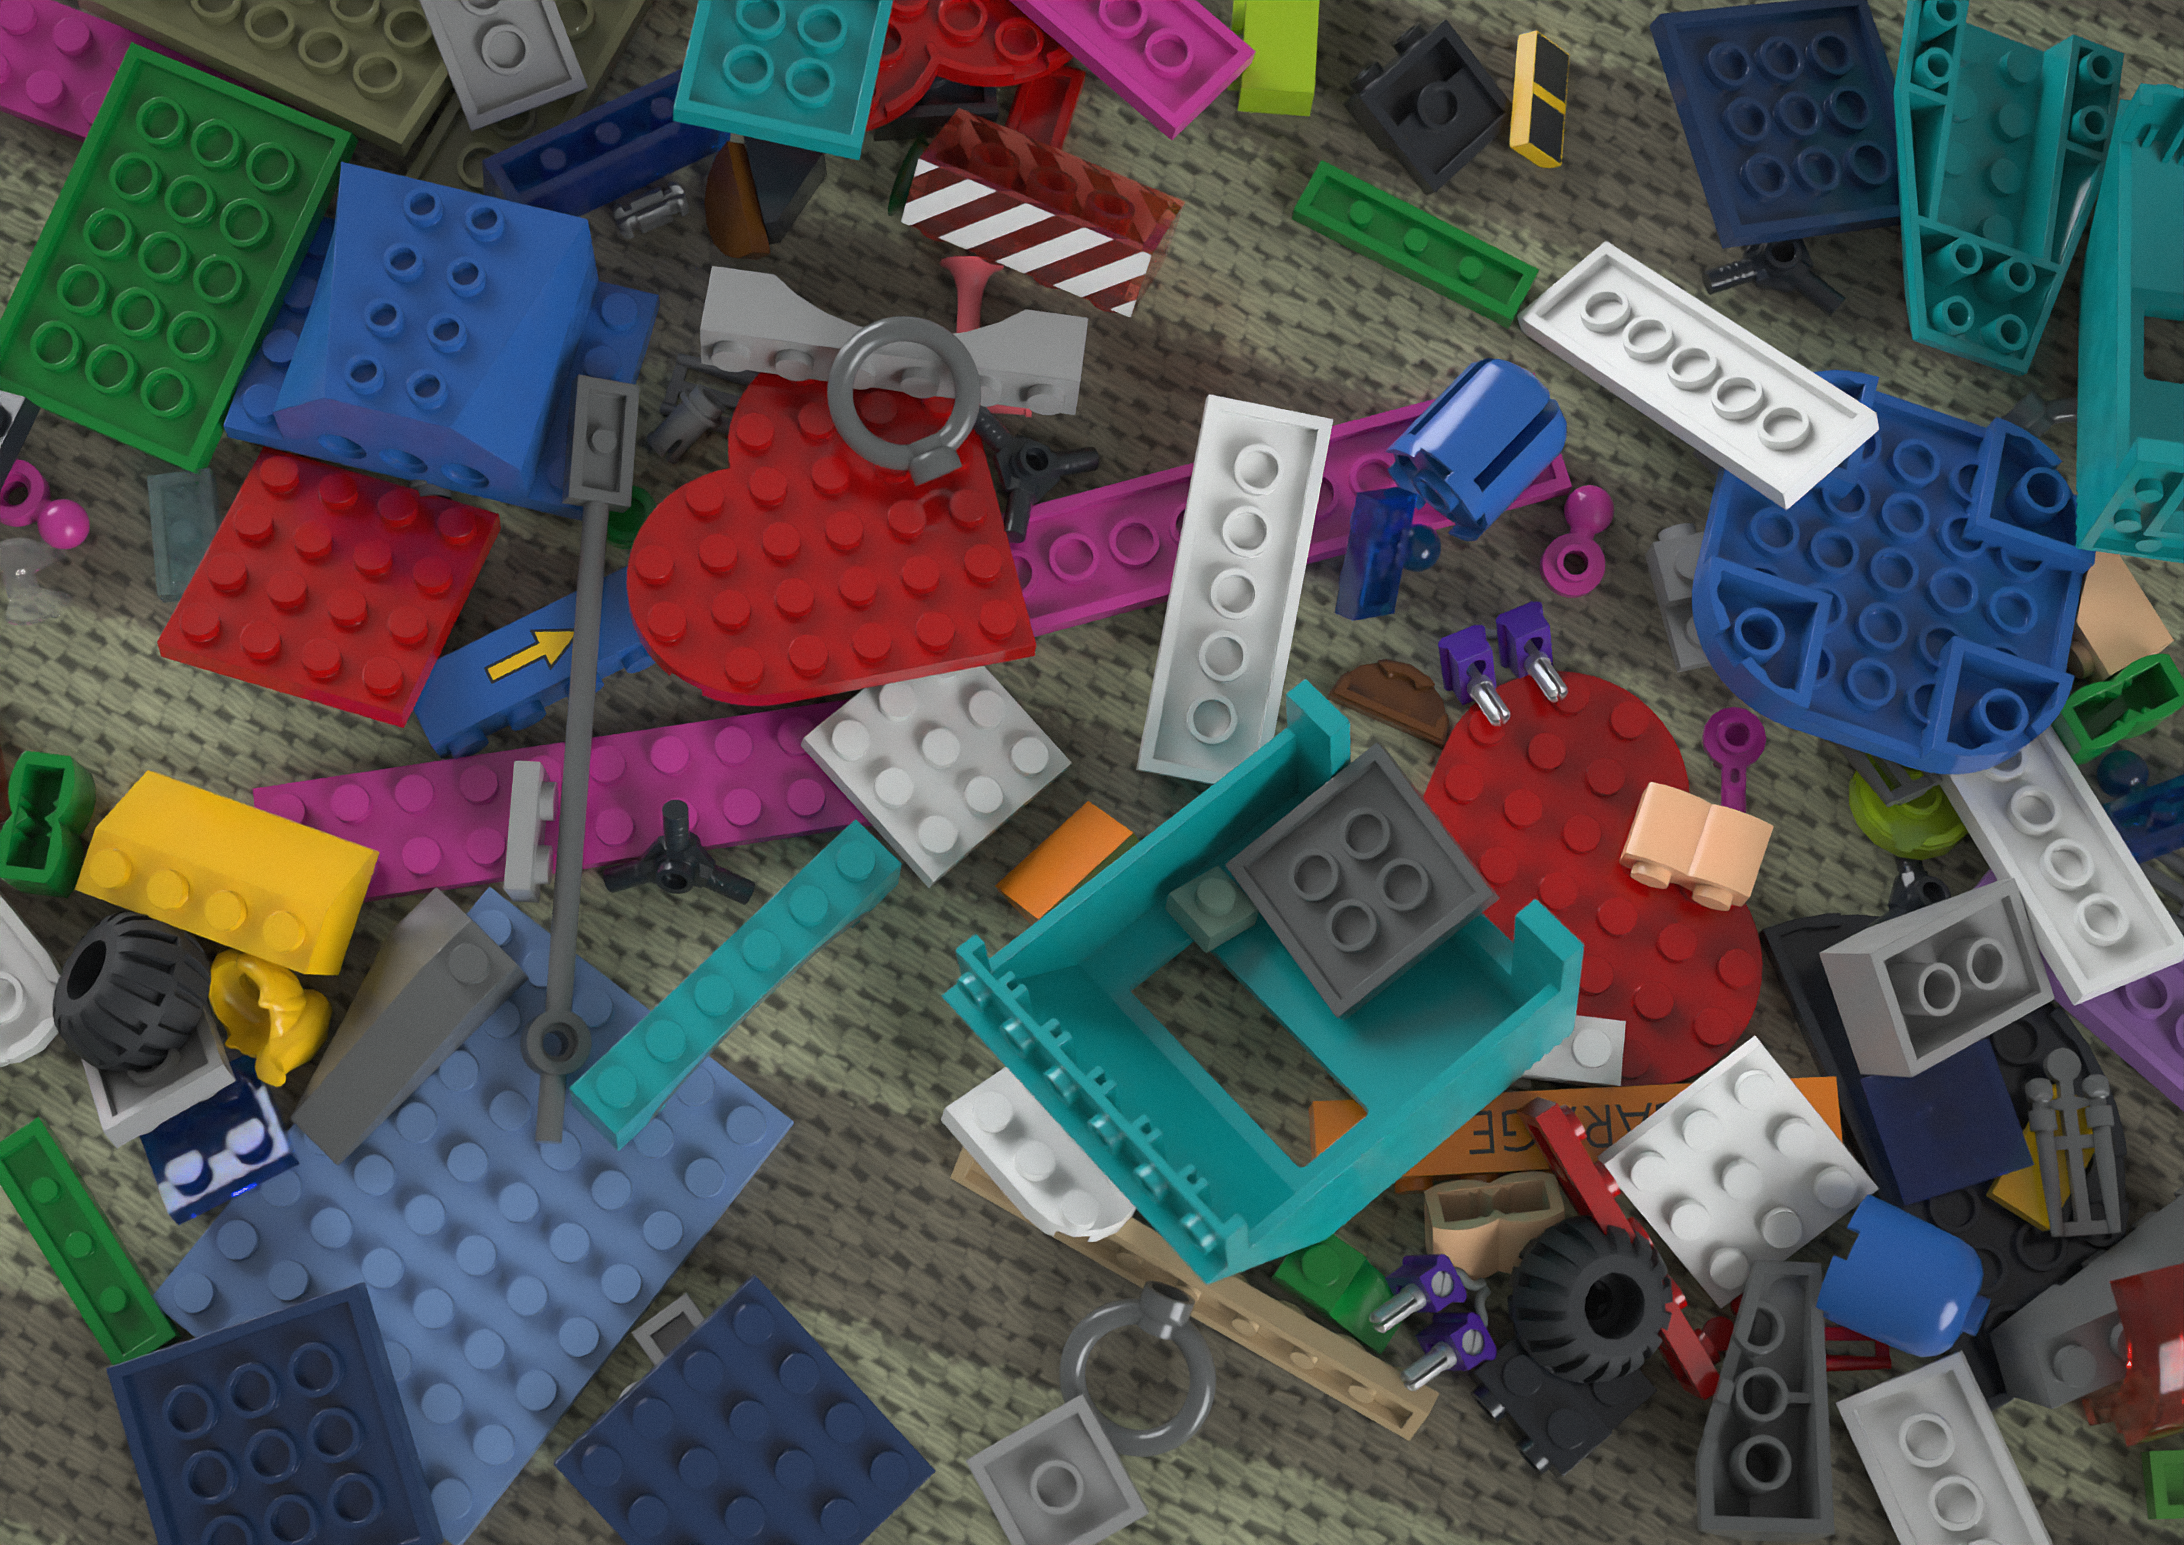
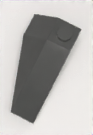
[290,887,529,1166]
[1695,1260,1835,1543]

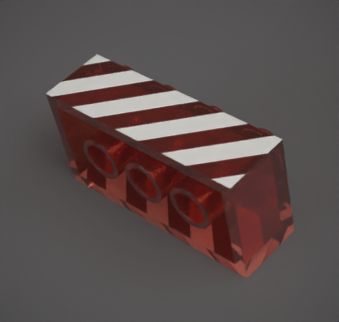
[901,108,1185,317]

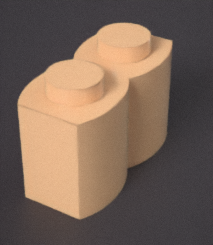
[1619,782,1774,911]
[1424,1171,1565,1280]

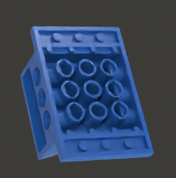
[223,162,660,521]

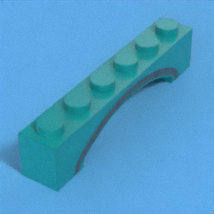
[569,819,902,1152]

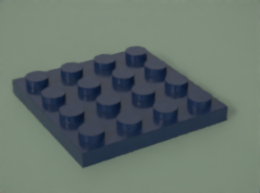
[1649,0,1901,248]
[553,1274,936,1545]
[106,1282,445,1545]

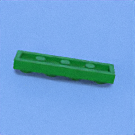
[1291,160,1540,329]
[0,1117,183,1366]

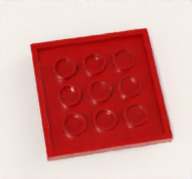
[157,446,501,728]

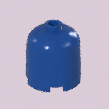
[1816,1194,1991,1357]

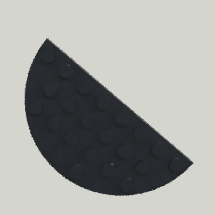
[1758,913,2129,1411]

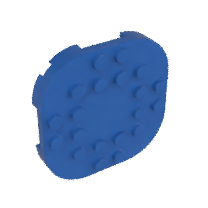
[1692,370,2096,774]

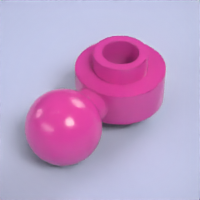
[0,459,90,550]
[1540,485,1614,598]

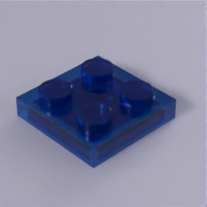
[1860,1039,2034,1207]
[140,1055,300,1226]

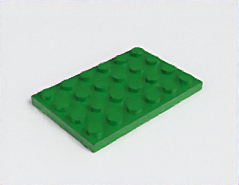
[0,42,359,478]

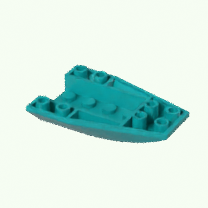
[1894,0,2124,377]

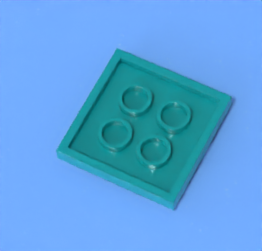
[673,0,893,161]

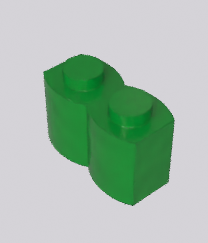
[2051,654,2184,766]
[0,750,96,898]

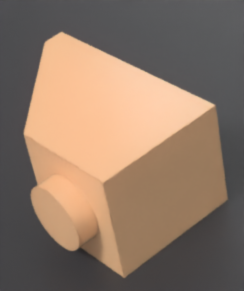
[2067,551,2174,685]

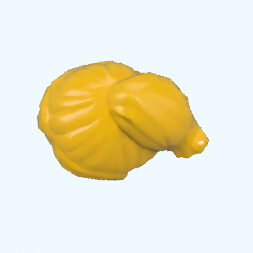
[208,948,333,1087]

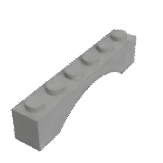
[700,266,1088,415]

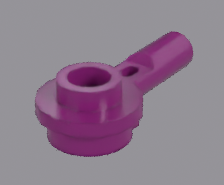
[1702,707,1766,813]

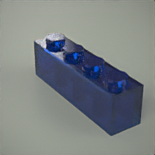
[482,68,731,217]

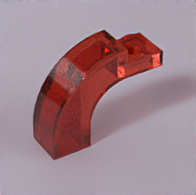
[2082,1263,2184,1447]

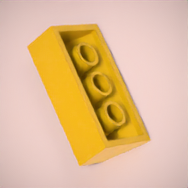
[75,770,380,975]

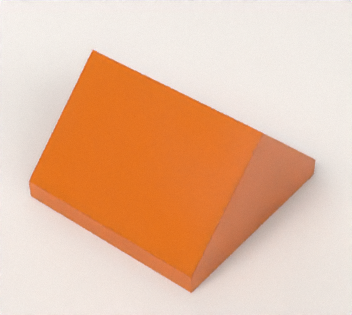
[995,801,1140,926]

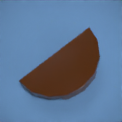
[704,141,771,260]
[1326,659,1449,749]

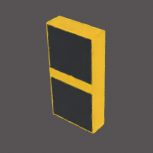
[1509,30,1570,168]

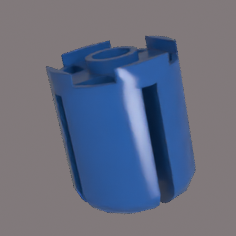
[1386,358,1567,541]

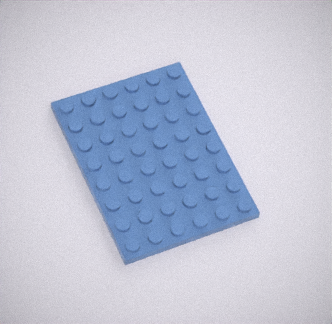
[153,886,794,1545]

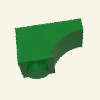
[1269,1234,1404,1356]

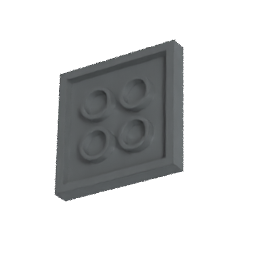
[1225,742,1500,1021]

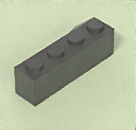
[1989,1185,2184,1409]

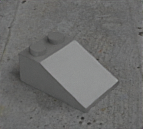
[1819,878,2055,1077]

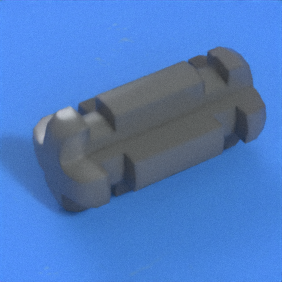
[612,181,689,239]

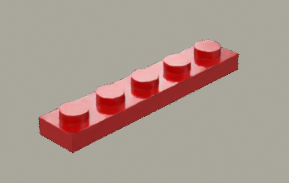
[1516,1097,1721,1400]

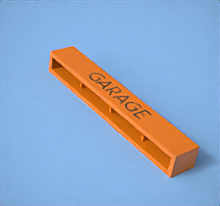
[1308,1076,1843,1195]

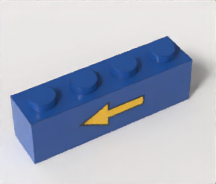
[413,566,656,759]

